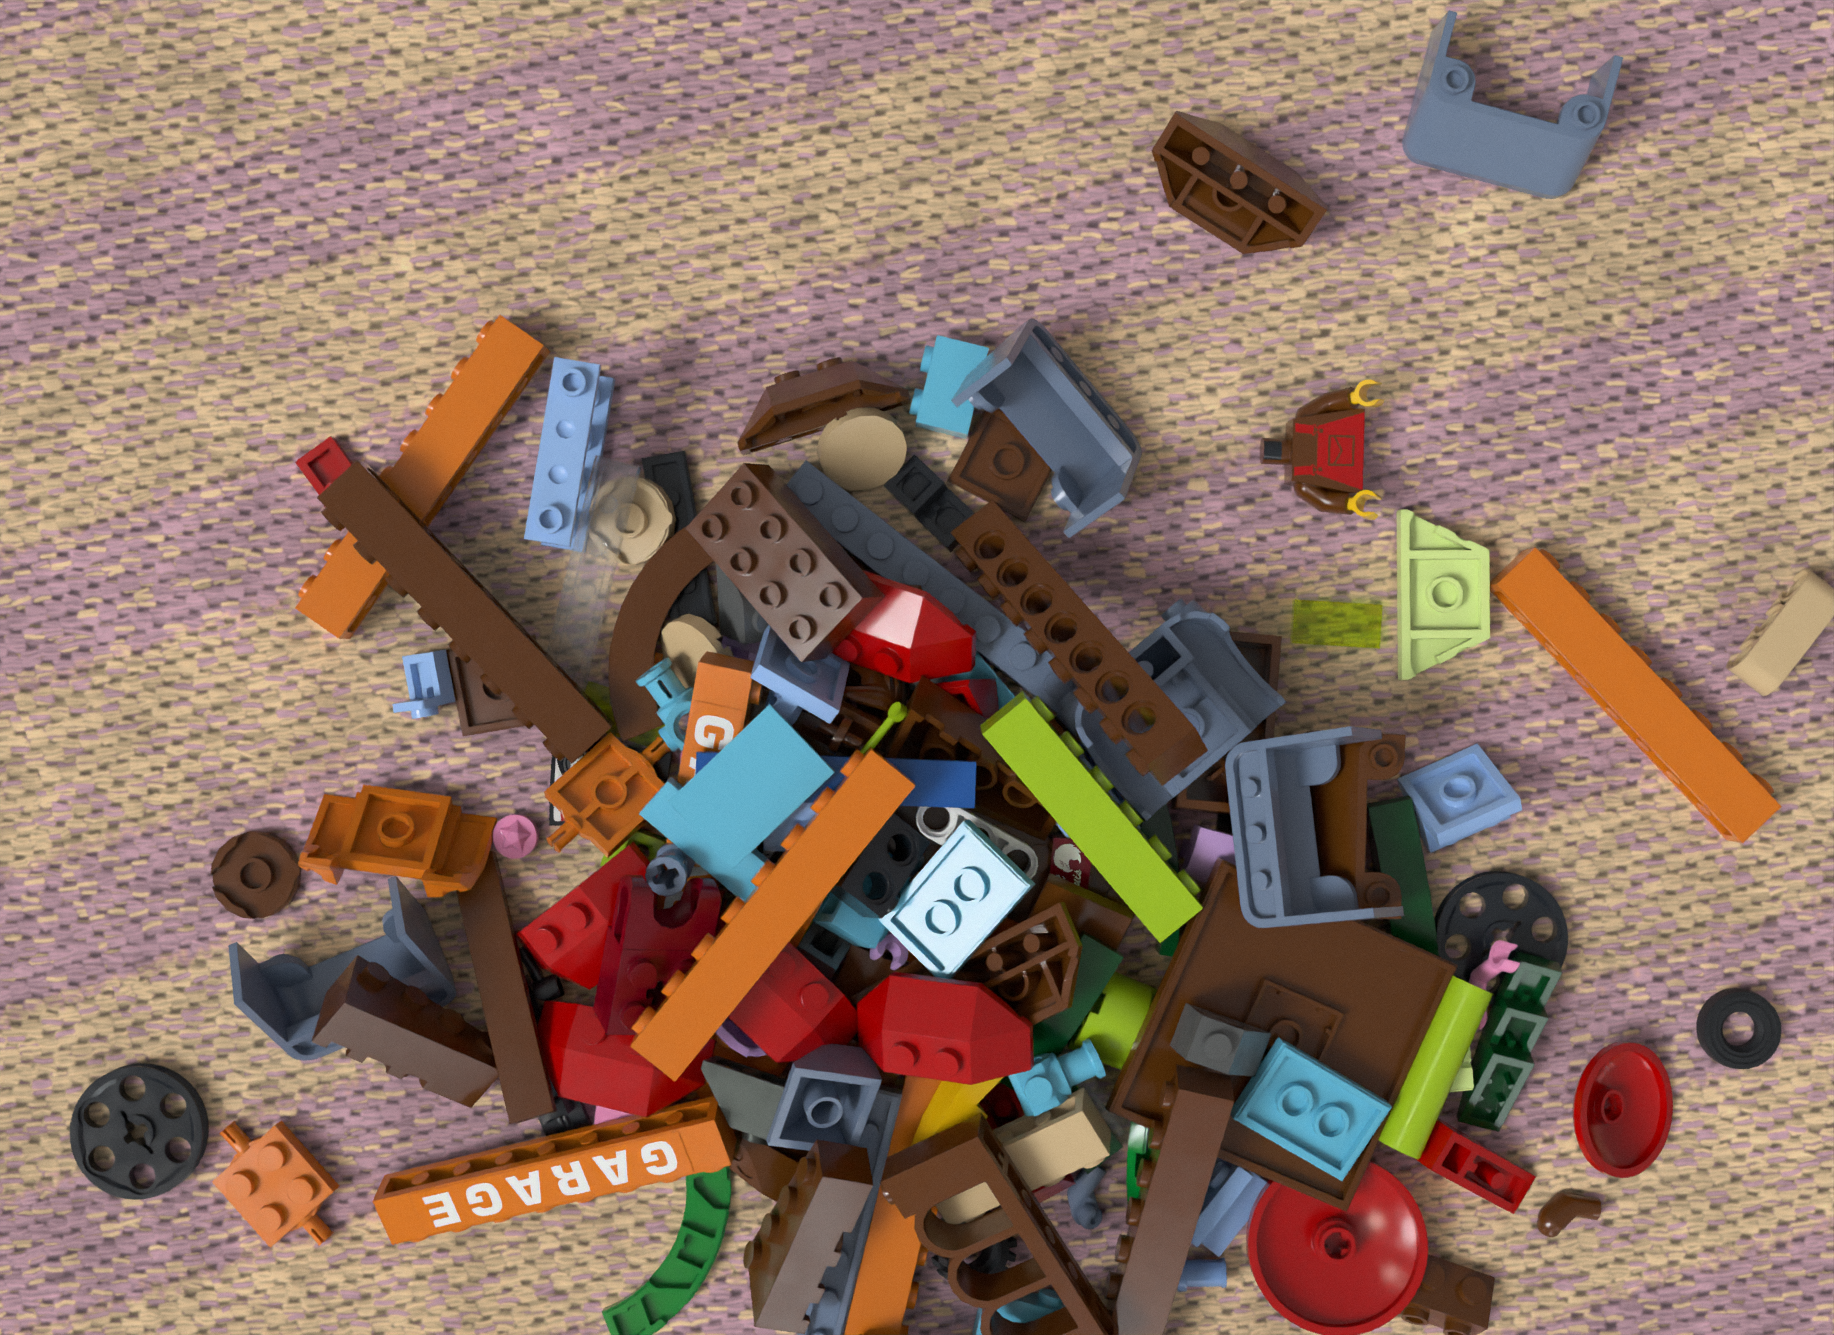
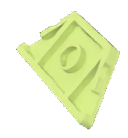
[1396,509,1490,680]

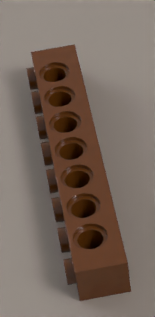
[950,500,1208,786]

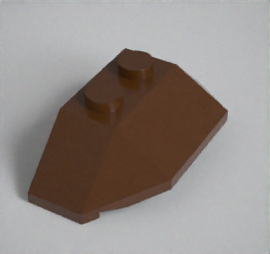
[1152,111,1328,254]
[737,357,911,456]
[921,902,1083,1026]

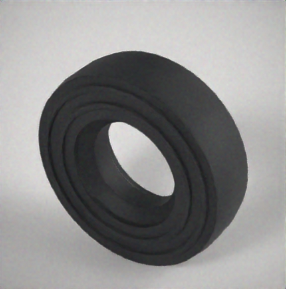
[1696,988,1782,1069]

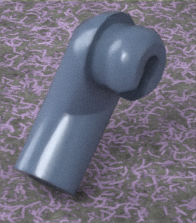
[1067,1165,1107,1230]

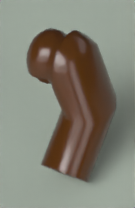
[1537,1192,1601,1237]

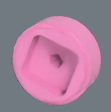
[493,814,539,859]

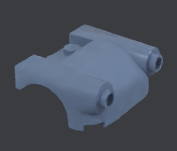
[1056,598,1286,822]

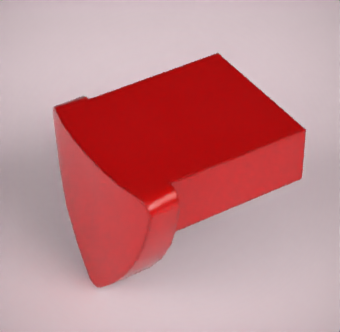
[295,436,353,507]

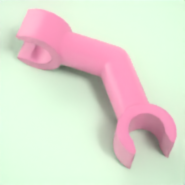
[1469,940,1520,1030]

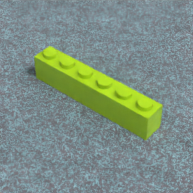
[980,691,1203,943]

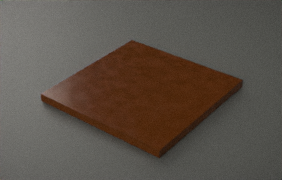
[1105,857,1458,1212]

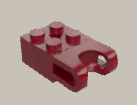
[593,875,721,1035]

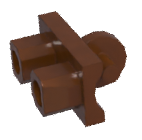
[798,699,890,756]

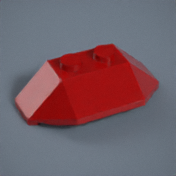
[831,570,976,683]
[515,842,658,990]
[714,914,858,1063]
[857,972,1034,1085]
[537,1001,717,1118]

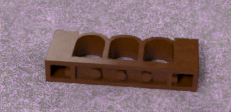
[880,1113,1119,1335]

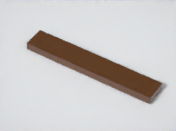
[456,851,557,1124]

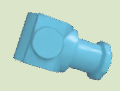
[636,657,694,752]
[1008,1038,1106,1117]

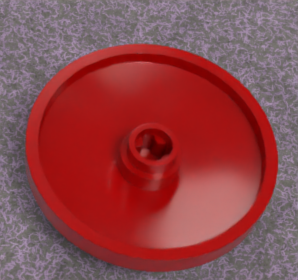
[1246,1160,1428,1335]

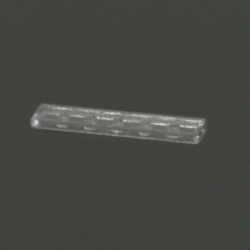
[547,455,641,691]

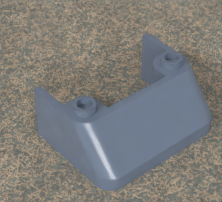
[1402,10,1623,199]
[951,318,1142,538]
[1225,726,1404,928]
[228,876,456,1061]

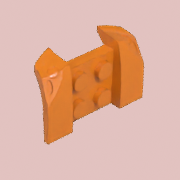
[298,784,497,897]

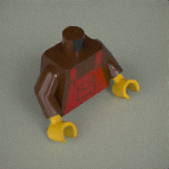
[1260,380,1384,520]

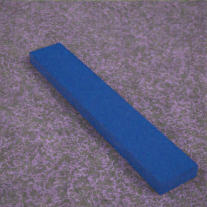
[696,751,976,808]

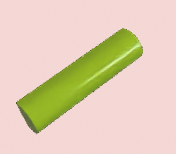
[1378,975,1493,1159]

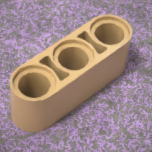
[1726,568,1834,696]

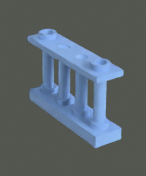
[524,357,615,553]

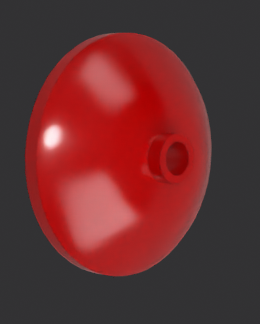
[1572,1041,1673,1178]

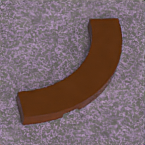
[608,525,715,742]

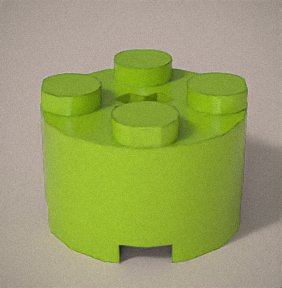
[1068,972,1158,1070]

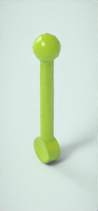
[860,702,907,754]

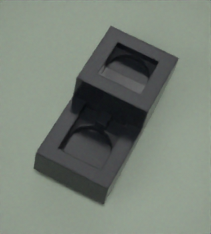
[884,454,975,553]

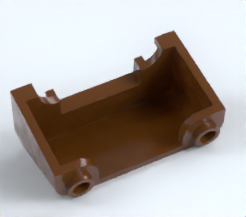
[1305,730,1406,919]

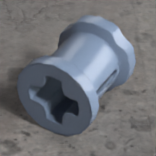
[645,842,695,896]

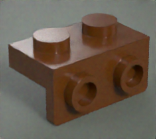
[1400,1254,1495,1335]

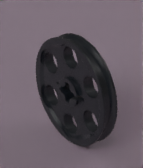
[1434,871,1568,1004]
[70,1063,209,1200]

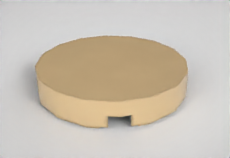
[817,408,907,490]
[589,476,676,565]
[661,614,734,688]

